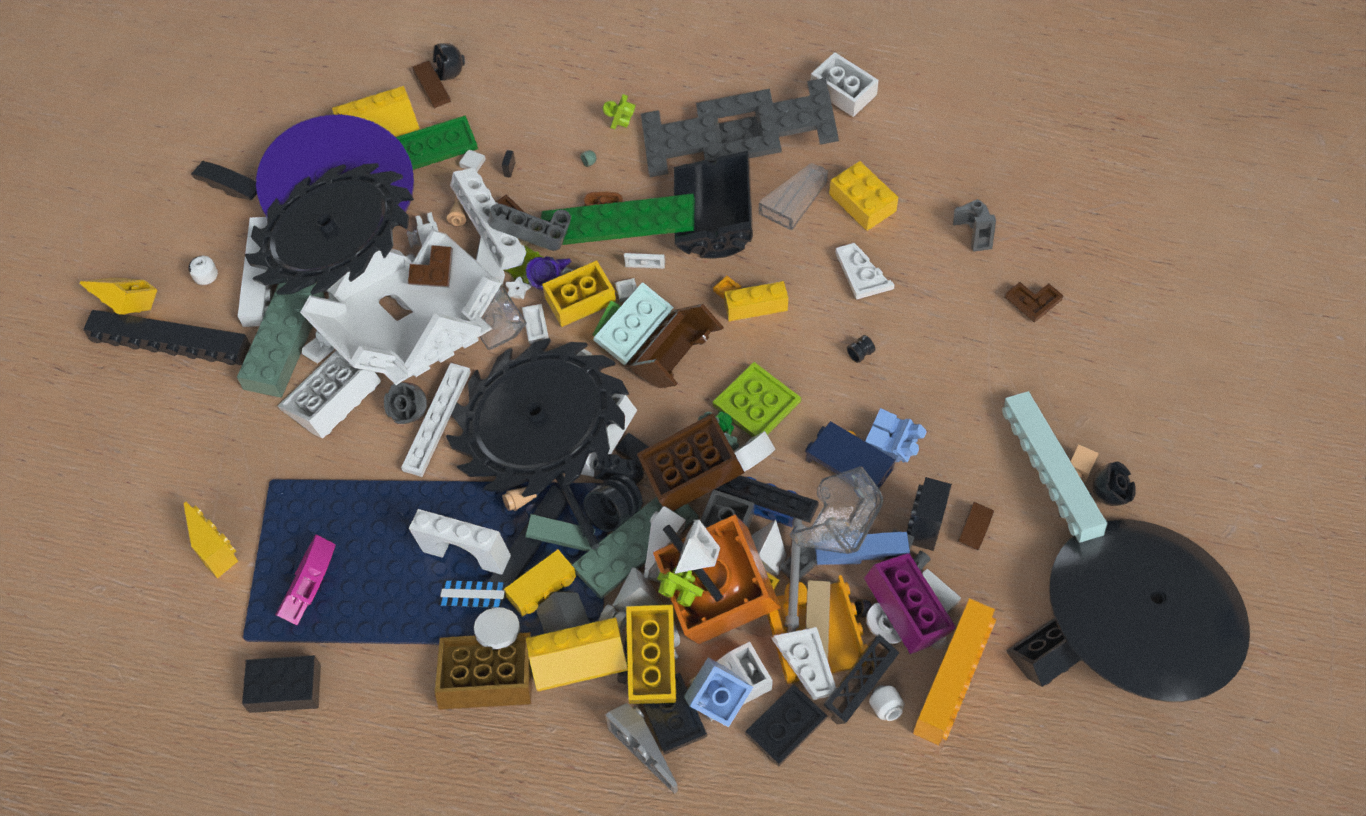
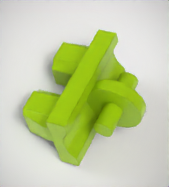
[603,94,636,129]
[657,567,704,607]

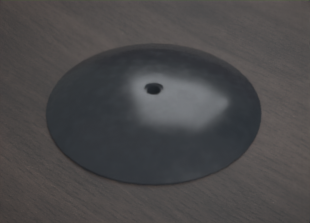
[1049,520,1250,702]

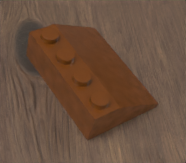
[637,413,745,511]

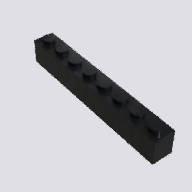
[83,310,251,365]

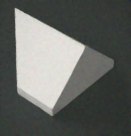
[675,520,720,573]
[751,520,787,576]
[613,567,663,613]

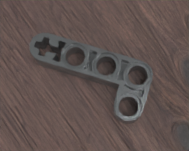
[488,204,571,251]

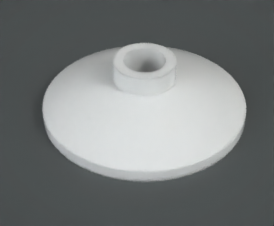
[866,603,902,643]

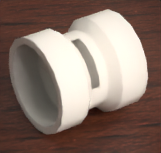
[599,605,627,632]

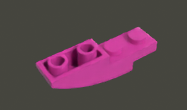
[275,535,336,625]

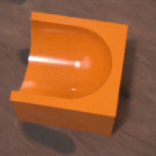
[653,515,781,644]

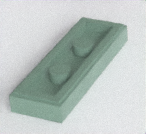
[525,514,595,552]

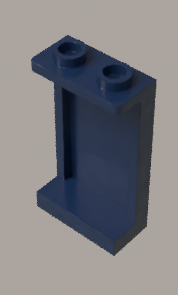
[805,421,896,501]

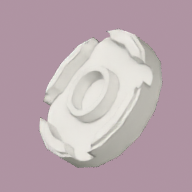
[474,608,520,649]

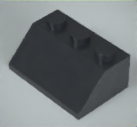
[1006,618,1081,687]

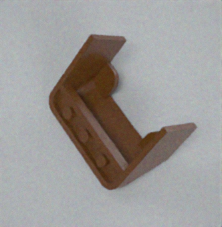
[627,304,724,388]

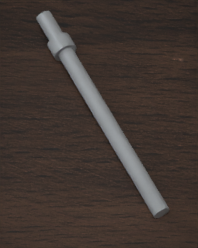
[785,518,802,633]

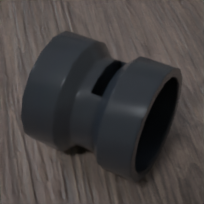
[847,335,876,363]

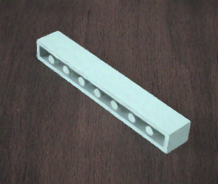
[1002,391,1107,543]

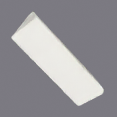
[624,253,665,269]

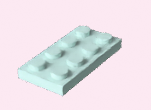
[593,282,674,366]

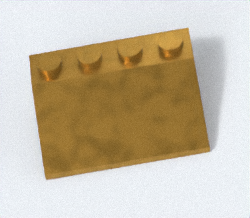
[435,633,532,710]

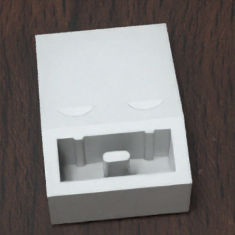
[689,642,773,721]

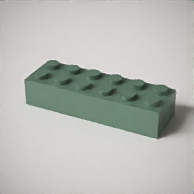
[237,283,325,398]

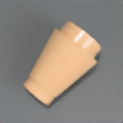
[502,487,536,511]

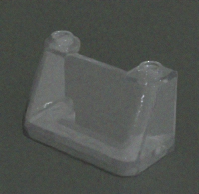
[789,466,883,554]

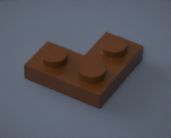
[408,245,453,288]
[1005,282,1064,323]

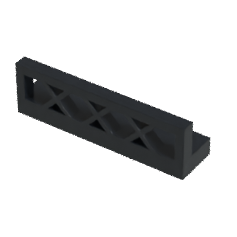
[823,634,899,725]

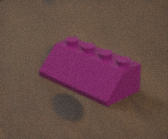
[864,553,956,654]

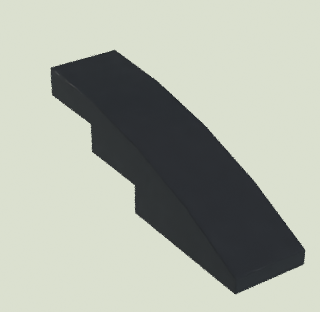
[191,161,257,201]

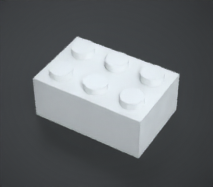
[811,52,879,117]

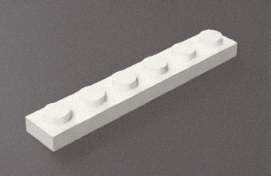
[401,363,471,477]

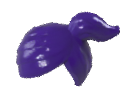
[526,256,571,290]

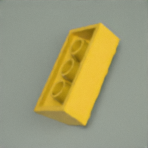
[526,617,628,692]

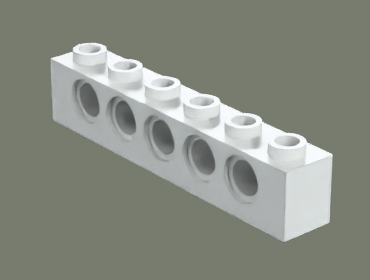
[450,168,526,270]

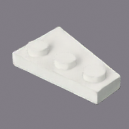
[835,243,895,300]
[772,627,836,700]

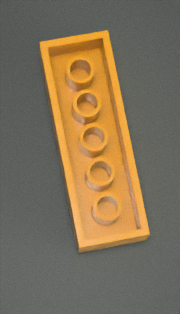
[913,598,996,746]

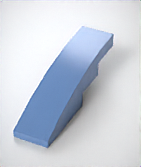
[815,532,910,565]

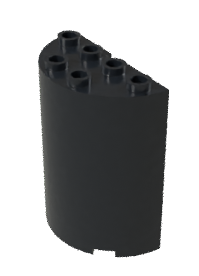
[674,151,753,259]

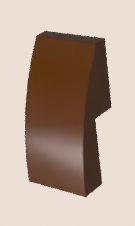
[957,502,994,551]

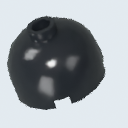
[433,43,465,80]
[1093,461,1136,506]

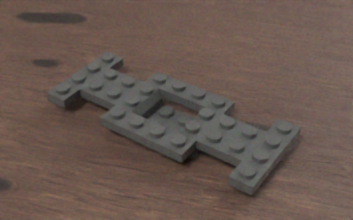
[641,78,839,177]

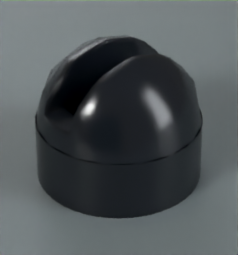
[854,599,872,617]

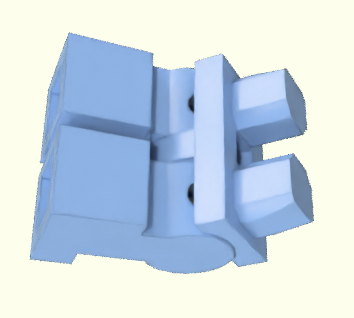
[865,408,926,462]

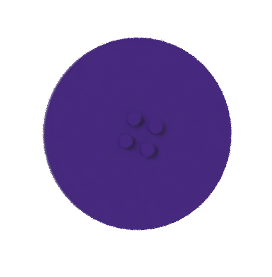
[256,115,414,217]

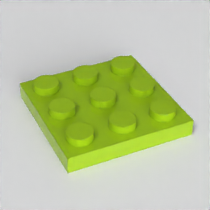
[713,362,801,437]

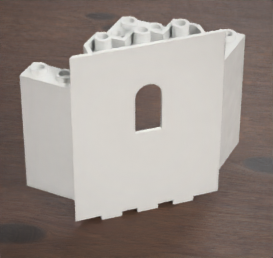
[300,230,501,385]

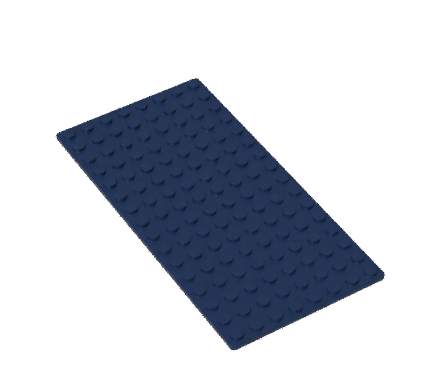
[243,479,608,645]

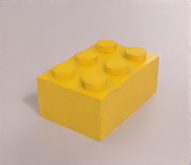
[829,161,899,231]
[542,261,616,327]

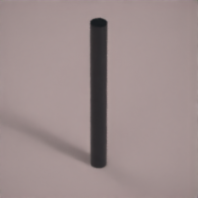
[663,525,724,602]

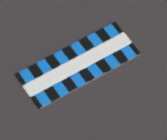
[439,581,506,607]

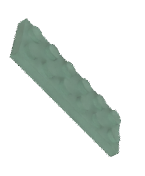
[572,497,699,599]

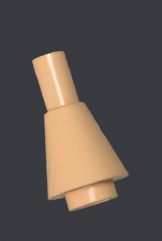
[447,196,466,226]

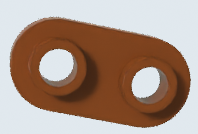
[584,192,623,206]

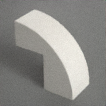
[734,431,775,472]

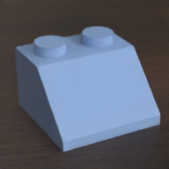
[684,657,753,727]

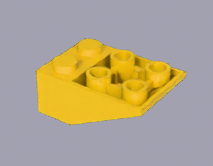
[79,278,157,315]
[183,502,238,579]

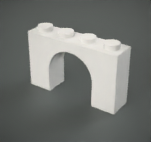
[409,509,511,575]

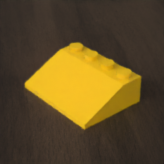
[332,86,420,137]

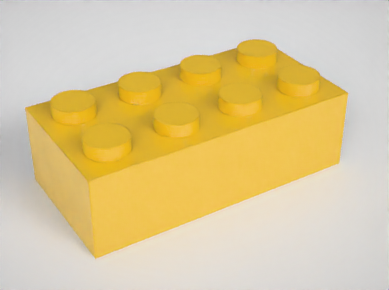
[626,605,676,704]

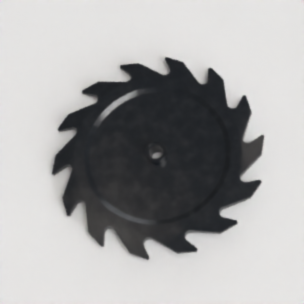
[245,163,414,295]
[446,338,629,497]

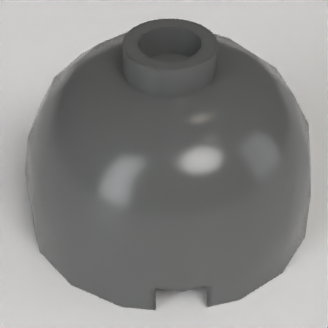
[384,382,427,424]

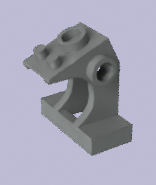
[953,199,996,252]

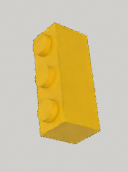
[724,281,788,321]
[504,550,576,617]

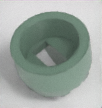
[580,150,597,167]

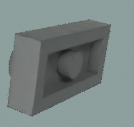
[779,539,817,580]

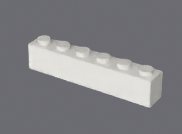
[238,217,274,327]

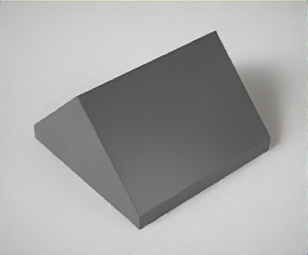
[536,592,589,634]

